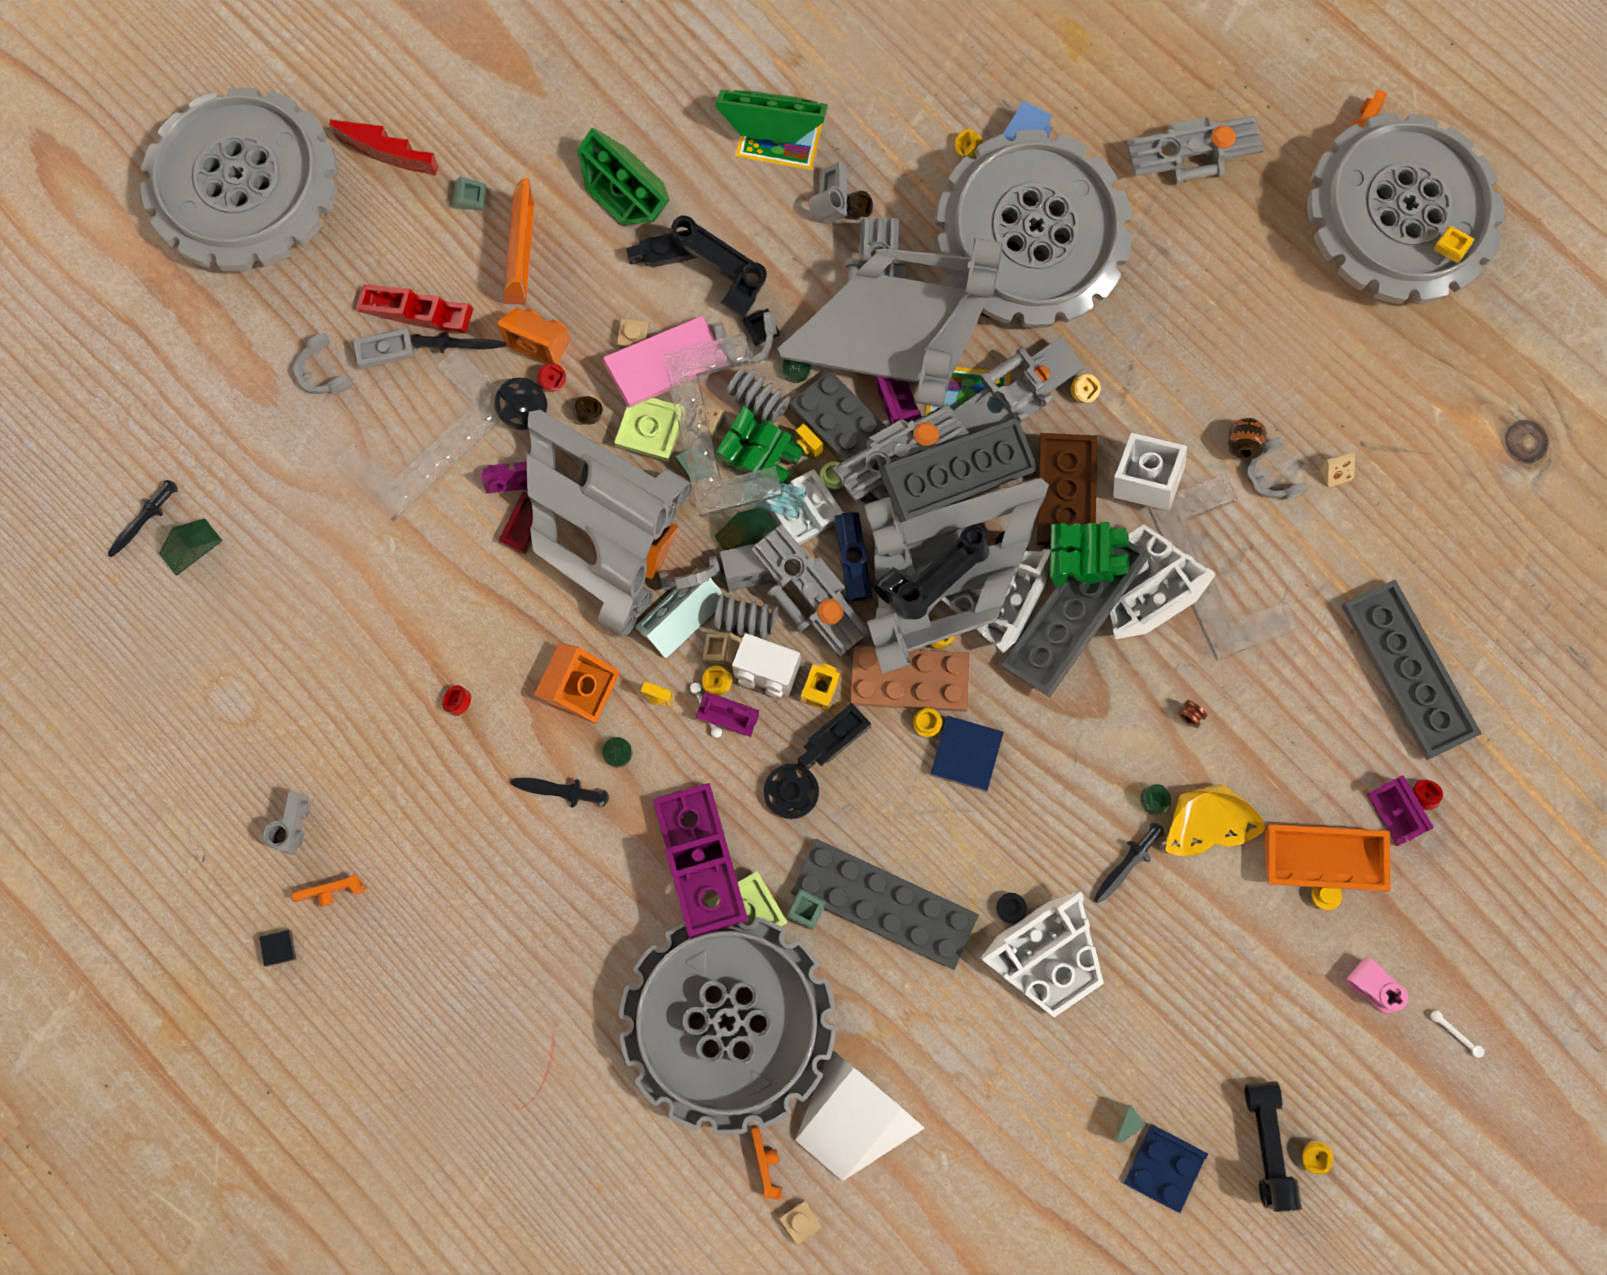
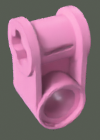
[1345,957,1408,1013]

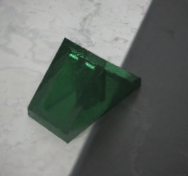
[715,506,777,551]
[159,518,223,575]

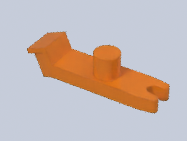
[291,874,368,907]
[751,1126,782,1202]

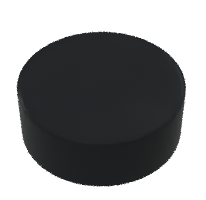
[996,893,1027,924]

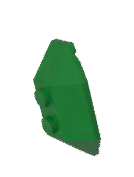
[716,89,828,144]
[577,128,670,226]

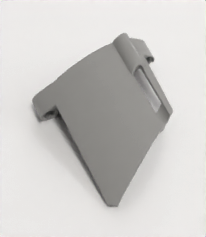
[778,238,1003,408]

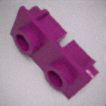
[481,462,527,494]
[696,691,760,737]

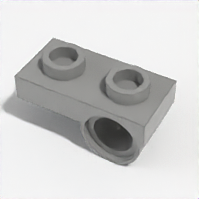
[809,162,847,224]
[263,791,310,855]

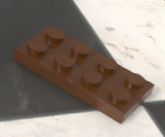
[1037,433,1097,545]

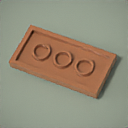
[850,646,970,712]

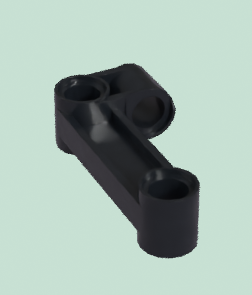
[670,215,767,318]
[873,525,990,620]
[1244,1081,1302,1212]

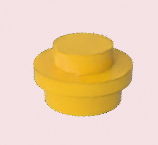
[913,708,942,737]
[1311,887,1343,911]

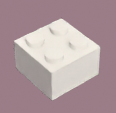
[1114,433,1187,511]
[732,633,801,699]

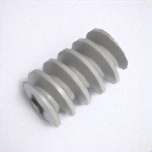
[727,366,791,424]
[715,593,779,640]

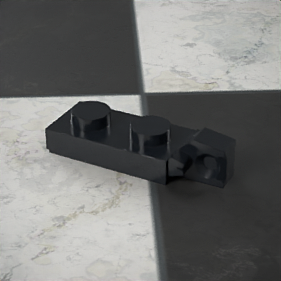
[626,230,697,268]
[797,703,872,772]

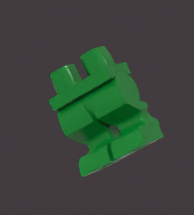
[716,406,803,487]
[1050,522,1129,587]

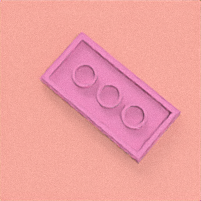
[603,316,728,408]

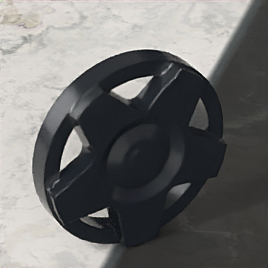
[494,378,547,430]
[764,764,819,820]

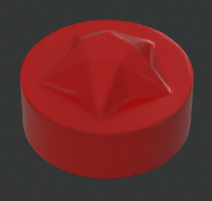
[536,363,566,392]
[442,685,472,716]
[1412,780,1443,810]

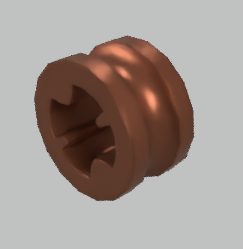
[1177,700,1208,728]

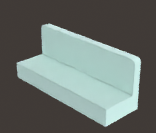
[635,568,727,658]

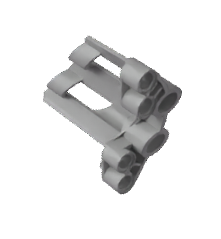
[527,410,693,638]
[865,477,1049,674]

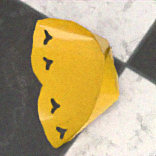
[1165,785,1266,856]

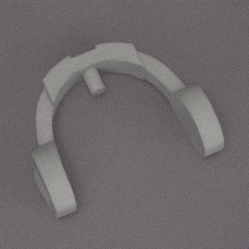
[715,311,777,365]
[293,333,353,394]
[1247,437,1308,500]
[658,555,721,591]

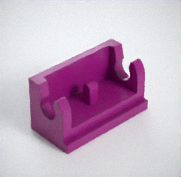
[876,376,922,425]
[1367,775,1434,846]

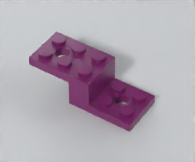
[653,783,749,939]

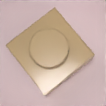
[617,319,650,349]
[780,1200,823,1245]

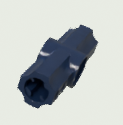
[834,512,872,602]

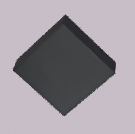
[743,308,780,346]
[259,930,297,967]

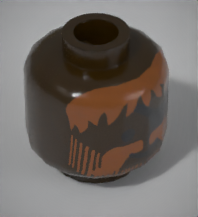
[1228,418,1267,460]

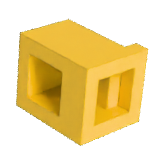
[801,663,840,712]

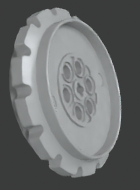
[140,88,338,272]
[1307,113,1504,304]
[935,129,1133,328]
[619,917,836,1135]

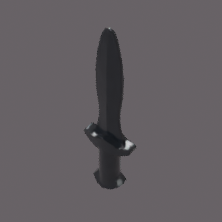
[412,331,506,353]
[108,480,178,557]
[510,778,609,808]
[1094,823,1165,903]

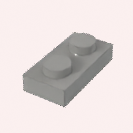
[353,328,415,370]

